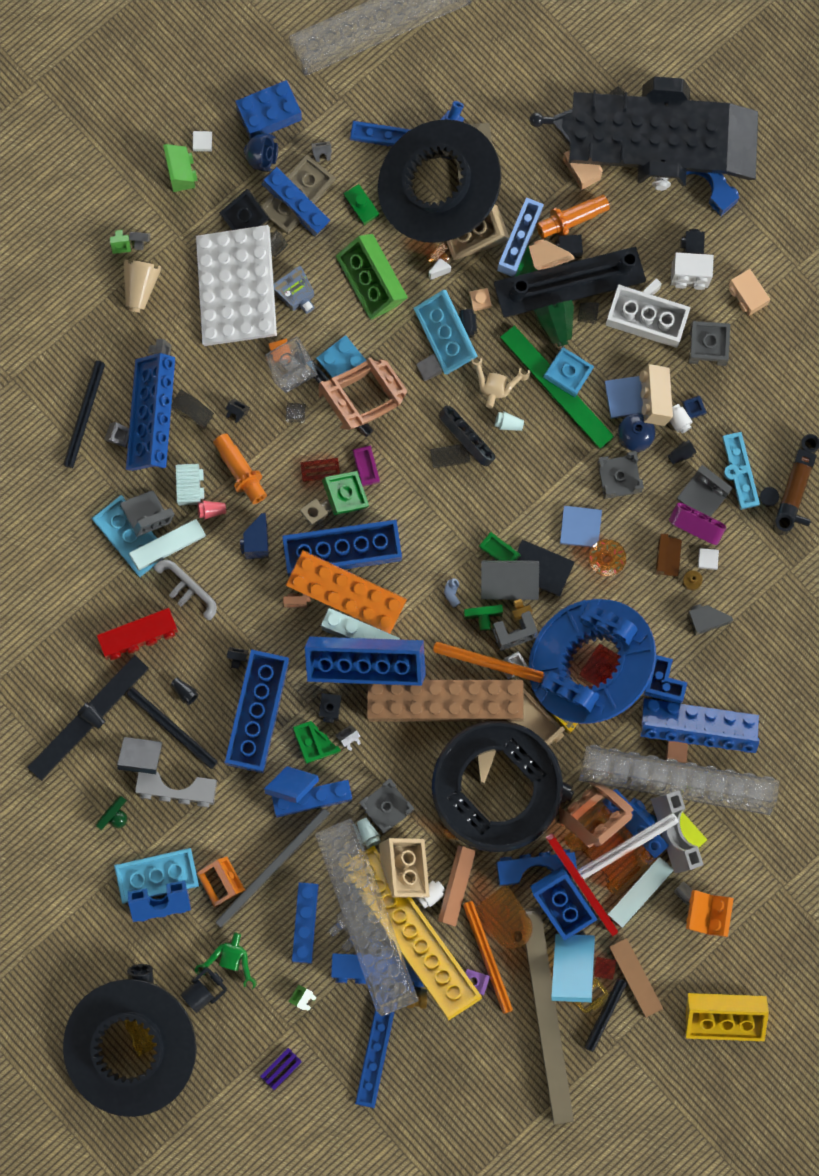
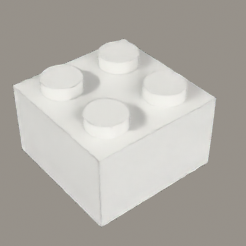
[671,253,714,290]

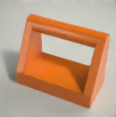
[196,856,245,908]

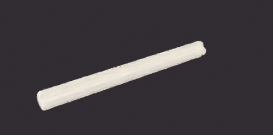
[578,814,678,879]

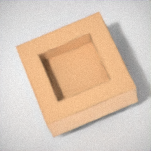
[469,288,492,311]

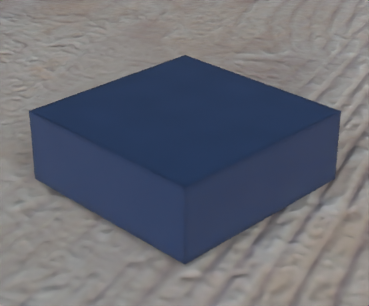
[682,396,707,419]

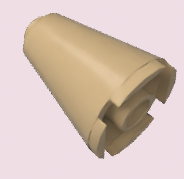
[124,260,161,313]

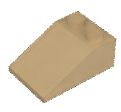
[447,205,510,260]
[379,838,430,898]

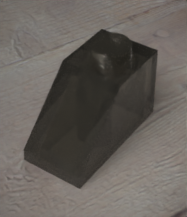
[171,389,214,429]

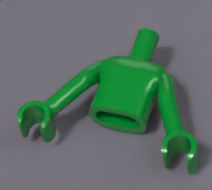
[195,932,257,990]

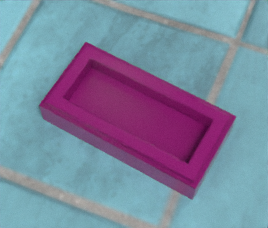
[352,445,380,487]

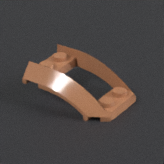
[319,358,407,430]
[559,782,634,848]

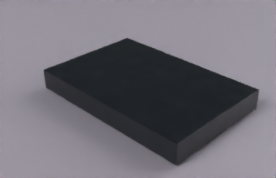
[517,540,575,597]

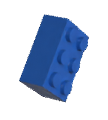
[235,80,302,139]
[531,865,597,940]

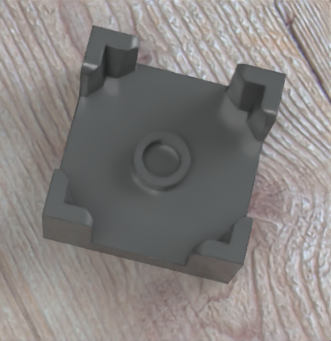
[688,321,730,366]
[597,451,644,499]
[492,611,538,651]
[359,778,414,835]

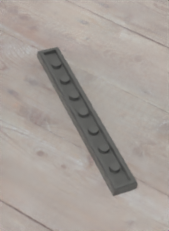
[216,809,330,928]

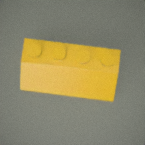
[686,993,769,1041]

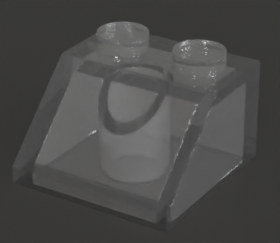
[265,336,318,393]

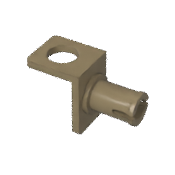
[300,499,332,525]

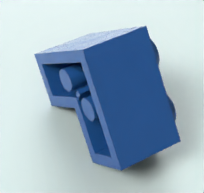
[643,655,687,704]

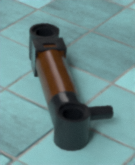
[773,434,819,535]

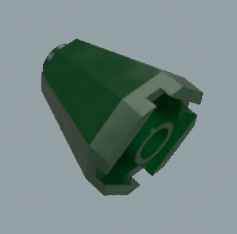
[534,300,574,347]

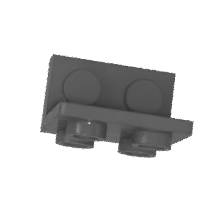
[677,465,732,517]
[120,490,175,537]

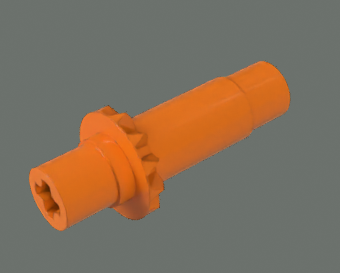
[536,195,610,239]
[213,433,267,504]

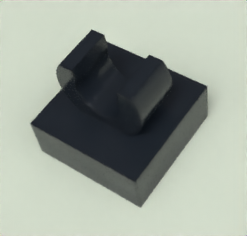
[225,398,250,423]
[227,647,249,669]

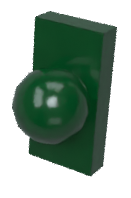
[95,796,128,831]

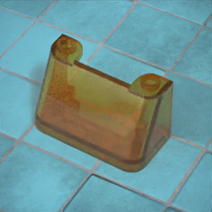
[564,802,657,896]

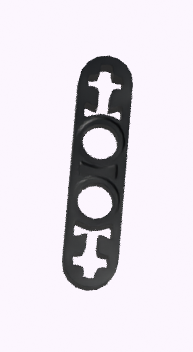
[438,405,495,467]

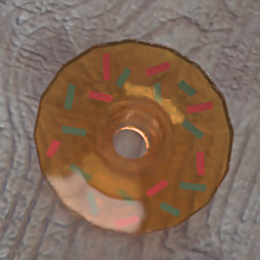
[589,539,626,577]

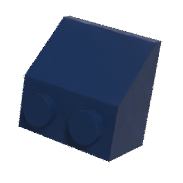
[240,513,269,560]

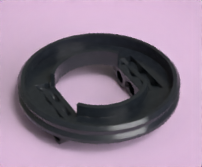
[432,721,563,852]

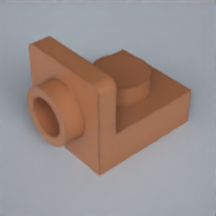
[283,593,311,608]

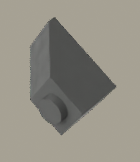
[687,604,733,636]

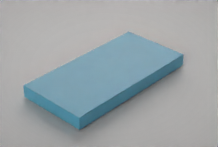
[413,290,478,374]
[92,495,164,578]
[114,848,199,904]
[551,934,595,1003]

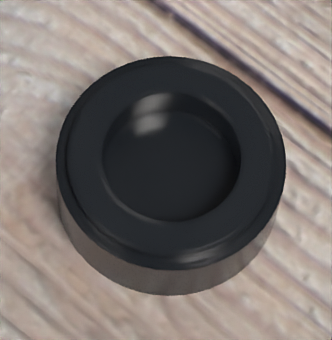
[759,487,779,507]

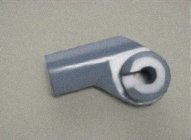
[444,578,460,608]

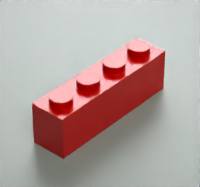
[97,608,178,660]

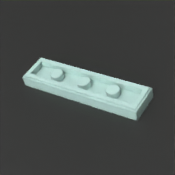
[129,519,206,571]
[608,857,673,928]

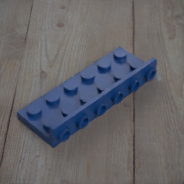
[126,353,175,471]
[641,698,759,753]

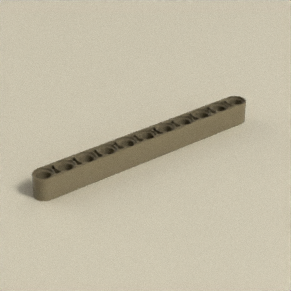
[520,907,574,1125]

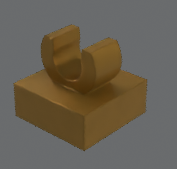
[511,599,533,622]

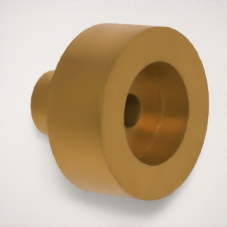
[683,570,703,590]

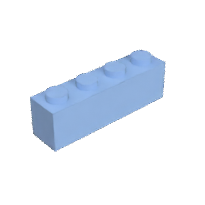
[497,197,544,277]

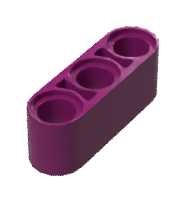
[669,503,726,545]

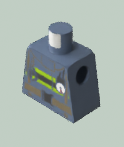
[274,266,315,314]

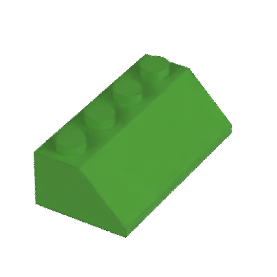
[336,234,408,320]

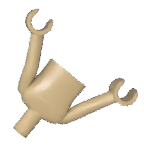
[471,358,530,408]

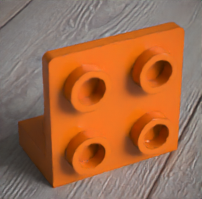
[686,890,734,937]

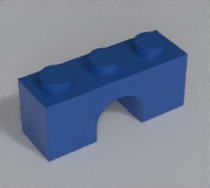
[128,880,191,922]

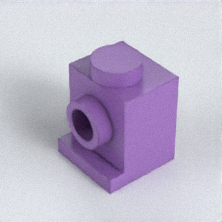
[466,969,490,996]

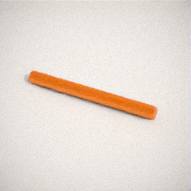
[433,642,544,683]
[463,901,513,1014]

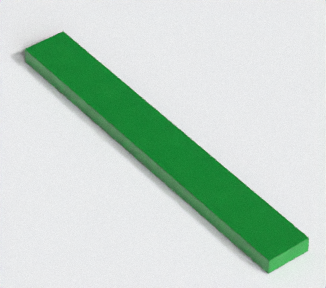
[500,325,614,450]

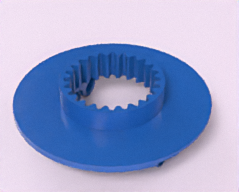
[529,599,656,724]

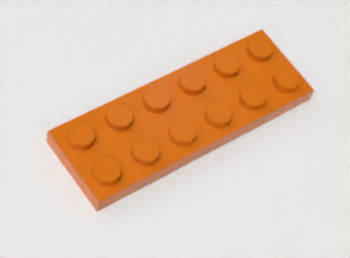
[286,550,407,634]

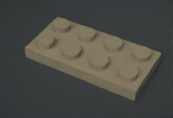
[262,155,336,235]

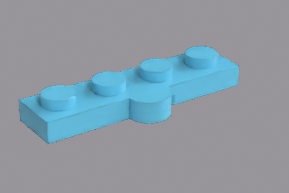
[722,432,760,510]

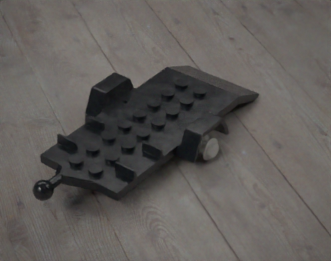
[529,76,758,191]

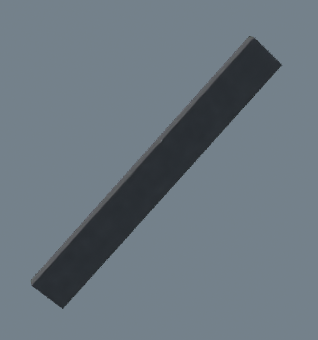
[27,655,149,781]

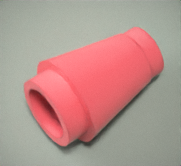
[198,501,226,520]

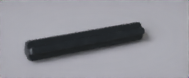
[584,979,627,1052]

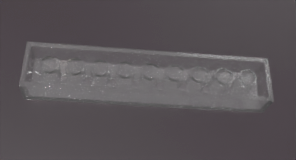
[289,0,472,76]
[579,745,779,815]
[315,818,419,1016]

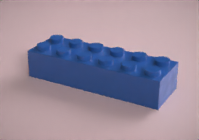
[282,520,402,577]
[305,637,426,686]
[225,649,290,774]
[331,953,424,987]

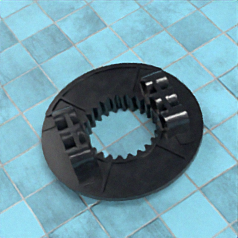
[378,119,502,243]
[63,979,197,1117]

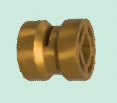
[407,989,427,1009]

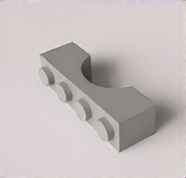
[135,772,217,807]
[651,790,704,874]

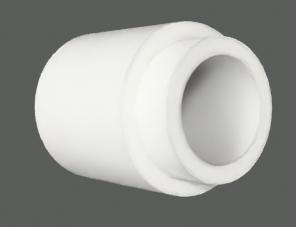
[670,404,693,433]
[417,881,445,908]

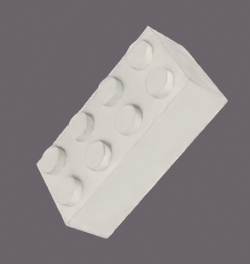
[606,285,691,348]

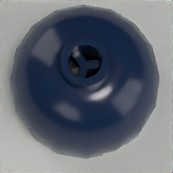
[244,134,278,172]
[617,414,656,452]

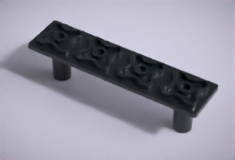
[494,247,646,318]

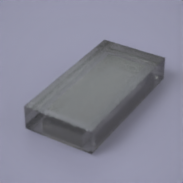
[430,444,470,469]

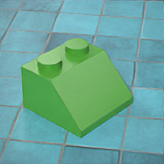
[163,144,198,192]

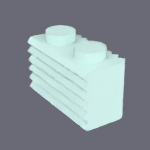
[176,464,204,506]

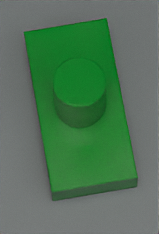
[343,184,379,225]
[463,605,503,631]

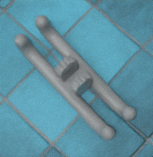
[154,560,217,620]

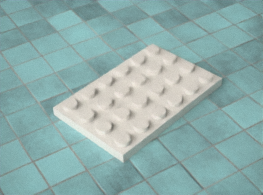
[196,225,277,346]

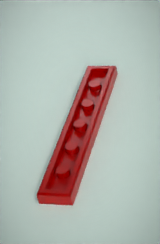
[546,833,618,937]

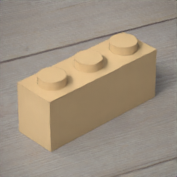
[639,364,673,426]

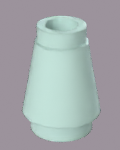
[495,411,524,431]
[357,818,381,848]

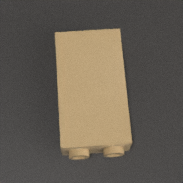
[512,679,565,745]

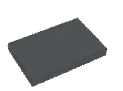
[481,560,539,600]

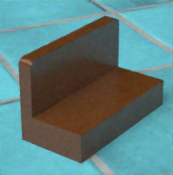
[655,533,682,577]

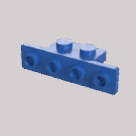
[602,789,669,858]

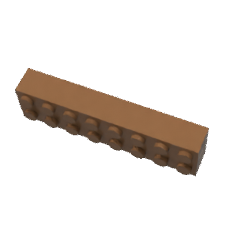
[367,680,524,722]

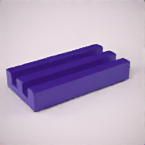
[260,1048,302,1090]

